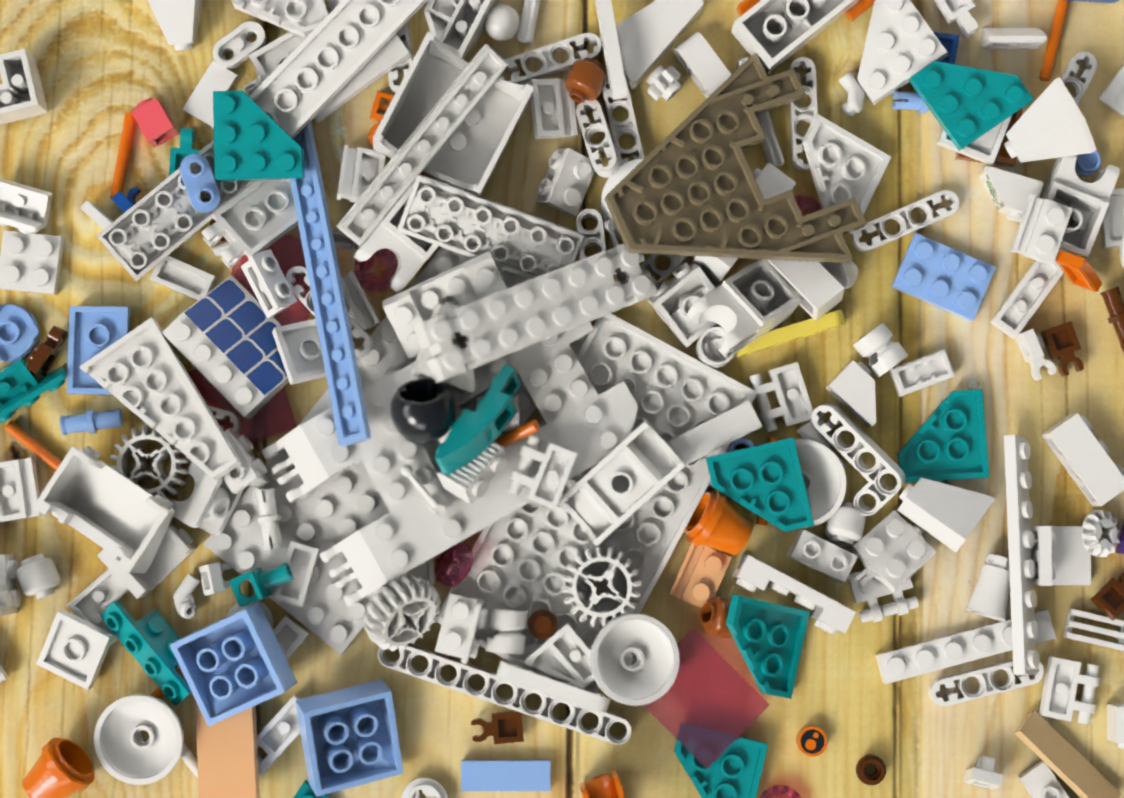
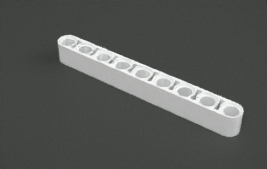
[378,643,632,745]

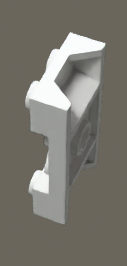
[382,251,507,359]
[558,421,686,547]
[731,554,856,635]

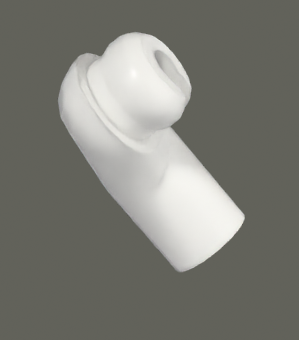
[839,72,865,117]
[173,573,200,619]

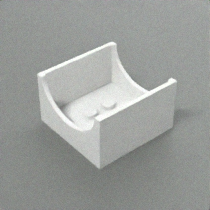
[373,32,534,196]

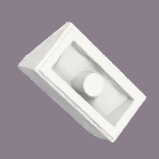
[981,27,1047,49]

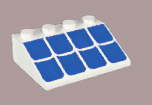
[162,275,289,419]

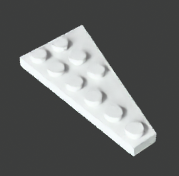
[79,317,242,480]

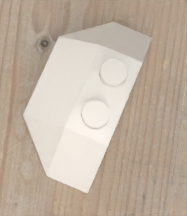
[424,0,499,59]

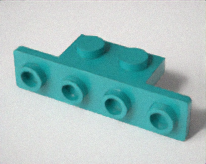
[0,357,67,423]
[101,600,192,706]

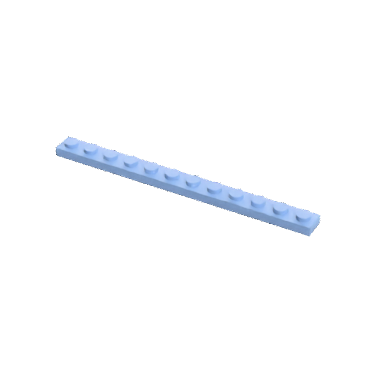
[290,121,371,447]

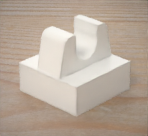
[198,562,232,596]
[963,755,1003,790]

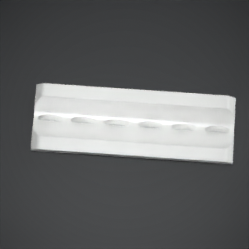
[96,140,257,282]
[397,175,584,279]

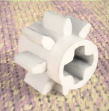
[646,65,682,101]

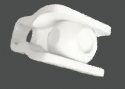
[171,461,244,536]

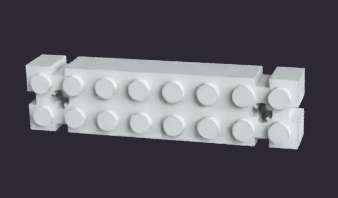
[413,243,659,384]

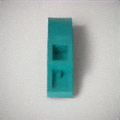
[434,364,521,475]

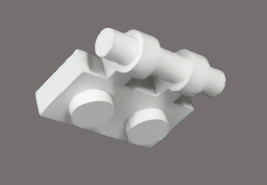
[749,362,813,433]
[508,435,578,510]
[848,570,919,623]
[1039,656,1100,725]

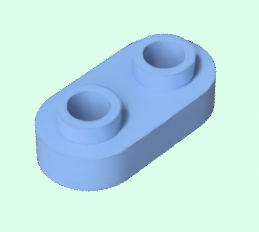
[180,154,220,213]

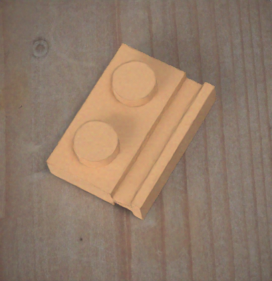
[668,543,732,608]

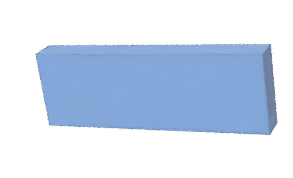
[461,759,551,791]

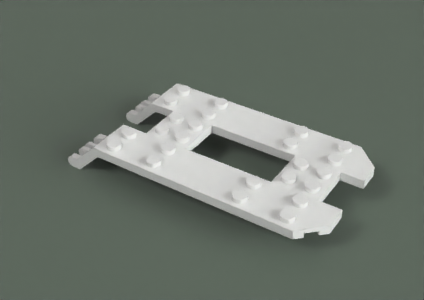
[261,322,639,606]

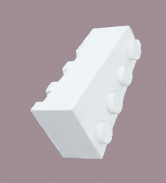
[691,162,797,287]

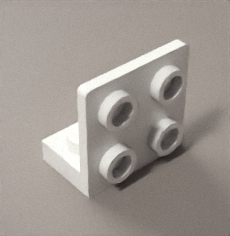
[1031,526,1091,586]
[435,593,488,664]

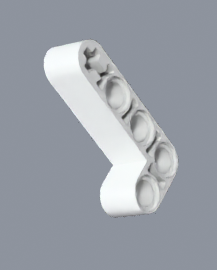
[811,402,906,516]

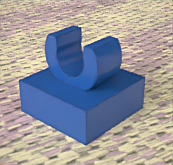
[111,187,142,213]

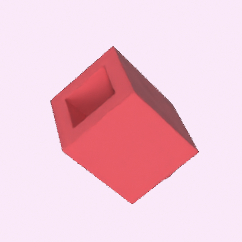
[131,98,179,148]

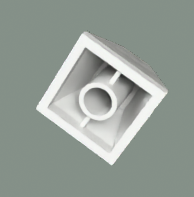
[147,0,203,51]
[1004,77,1097,163]

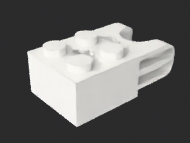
[1041,155,1120,259]
[353,180,438,292]
[687,259,802,358]

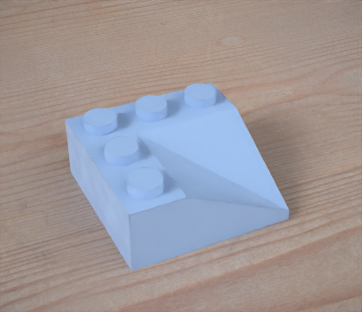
[170,602,298,726]
[295,679,404,797]

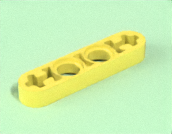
[736,310,846,357]

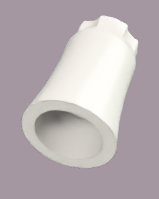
[965,554,1010,622]

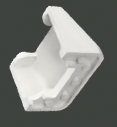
[33,445,175,574]

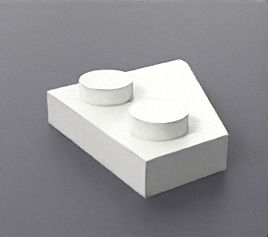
[524,623,595,689]

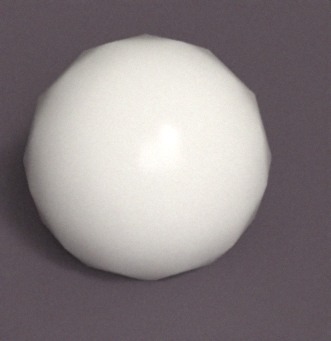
[485,4,520,41]

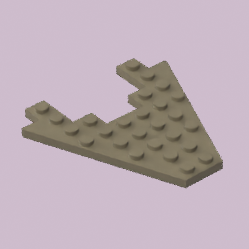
[604,53,867,263]

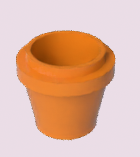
[685,489,754,556]
[22,738,95,798]

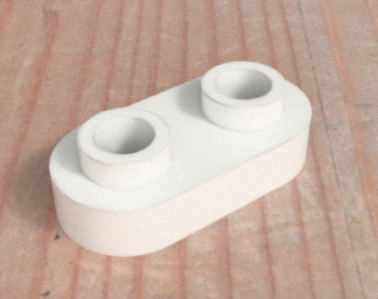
[212,21,267,70]

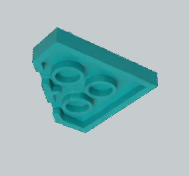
[909,61,1034,151]
[213,90,305,181]
[897,389,989,483]
[705,437,814,532]
[726,594,810,699]
[673,721,768,798]

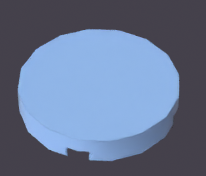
[0,304,40,363]

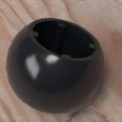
[390,379,457,443]

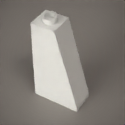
[600,0,704,91]

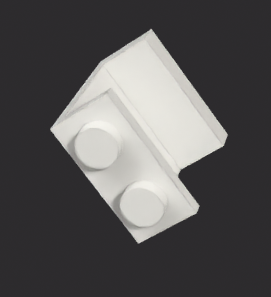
[97,517,196,599]

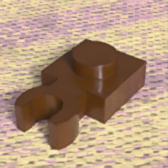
[1041,321,1084,377]
[27,326,69,376]
[1090,572,1124,621]
[471,711,524,744]

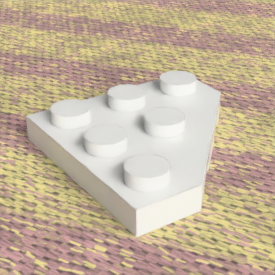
[231,0,329,38]
[857,0,948,105]
[802,115,891,235]

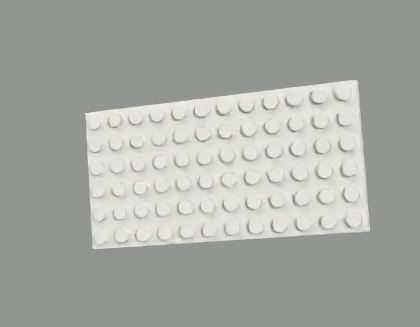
[436,313,758,693]

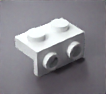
[536,148,595,216]
[0,178,53,234]
[241,249,297,318]
[223,429,270,494]

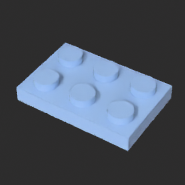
[891,233,996,321]
[66,306,131,395]

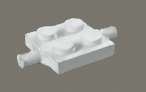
[243,31,305,96]
[851,510,936,593]

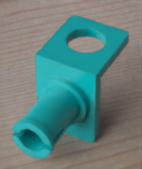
[229,562,293,607]

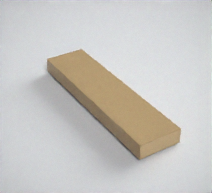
[1015,710,1121,798]

